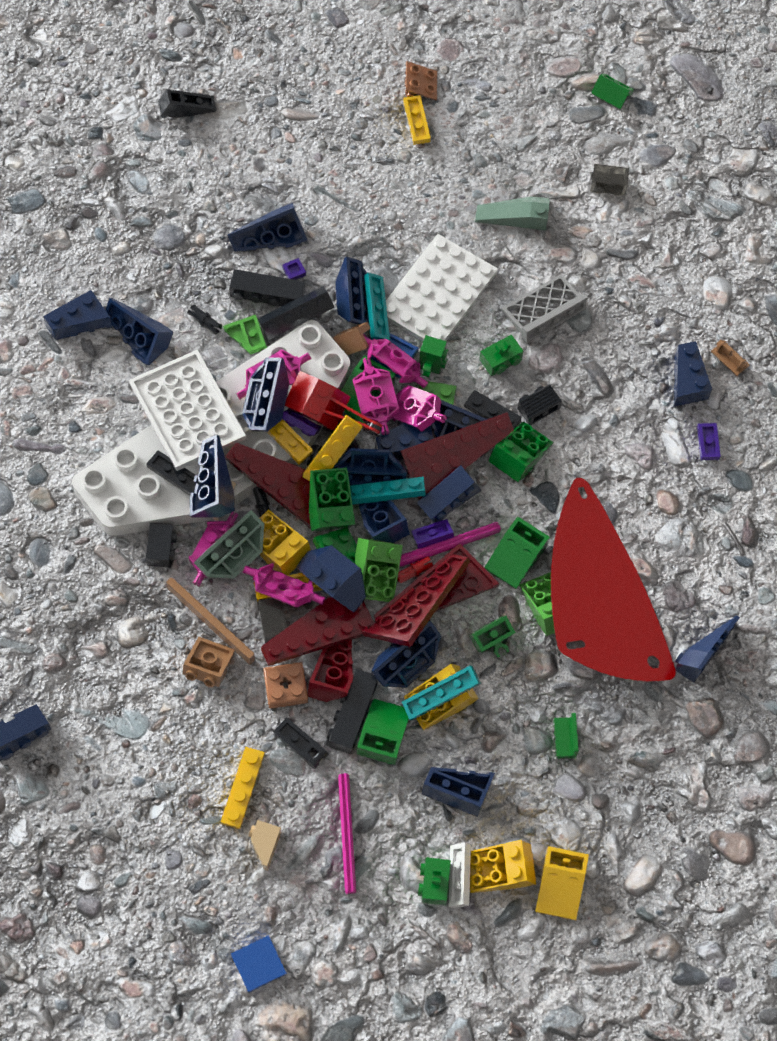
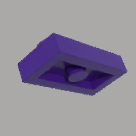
[282,409,322,436]
[697,423,721,461]
[411,519,454,549]

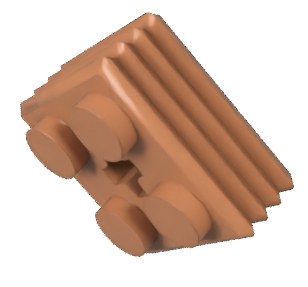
[263,662,308,709]

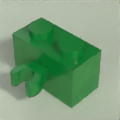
[479,334,524,376]
[419,335,449,377]
[469,616,516,658]
[418,857,451,905]

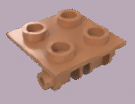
[405,61,437,100]

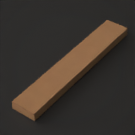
[166,578,255,665]

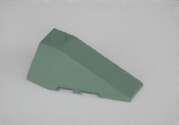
[475,196,549,230]

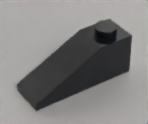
[158,89,217,118]

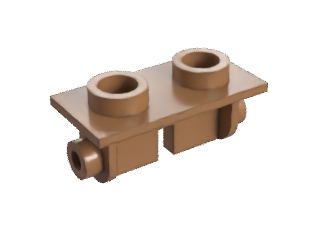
[711,340,750,376]

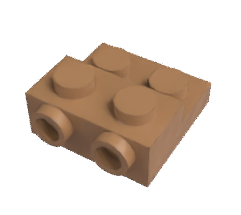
[182,637,235,687]

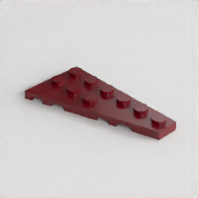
[400,412,514,501]
[225,443,311,529]
[374,544,499,619]
[361,554,470,647]
[261,596,375,666]

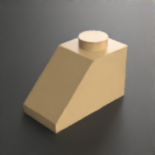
[249,820,281,871]

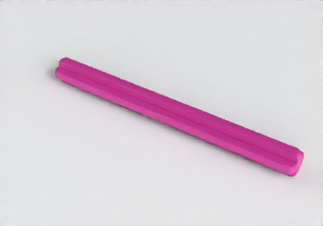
[399,522,501,567]
[338,773,356,894]

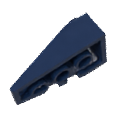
[227,203,308,252]
[105,298,174,365]
[190,434,235,518]
[359,500,410,543]
[675,615,740,683]

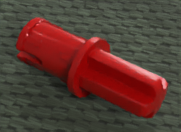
[397,556,433,583]

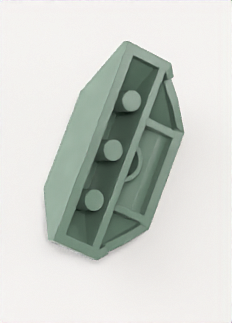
[194,510,264,579]

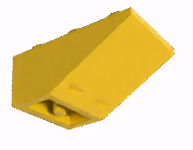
[259,510,311,575]
[403,664,479,730]
[470,840,537,893]
[535,846,589,920]

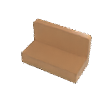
[332,322,370,356]

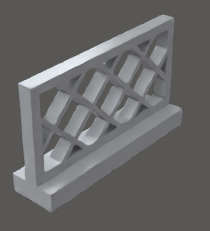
[502,274,587,343]

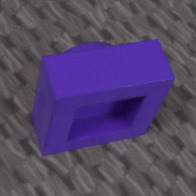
[282,258,306,280]

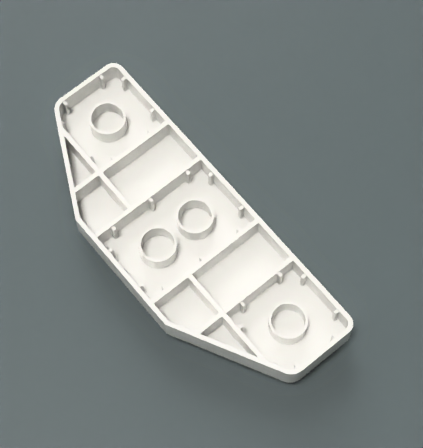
[72,320,350,536]

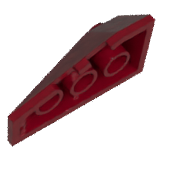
[308,640,353,702]

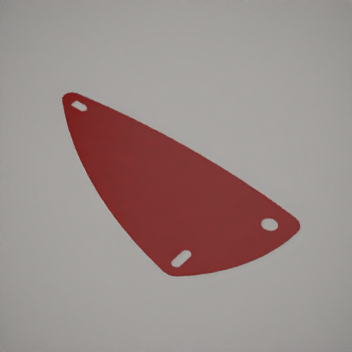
[551,478,676,681]

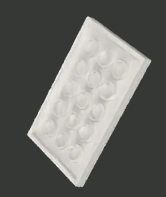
[386,234,498,341]
[129,350,246,471]

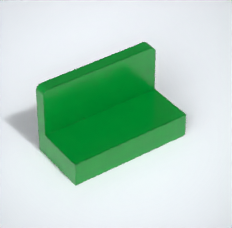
[591,73,634,109]
[553,713,579,759]

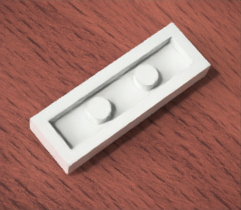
[449,843,471,908]

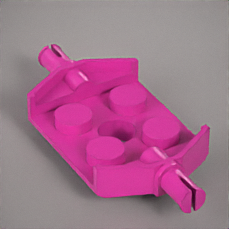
[363,334,429,388]
[236,350,311,400]
[353,357,399,435]
[392,385,447,432]
[188,512,239,587]
[243,563,325,607]

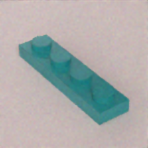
[364,272,390,341]
[350,477,426,505]
[402,665,481,720]

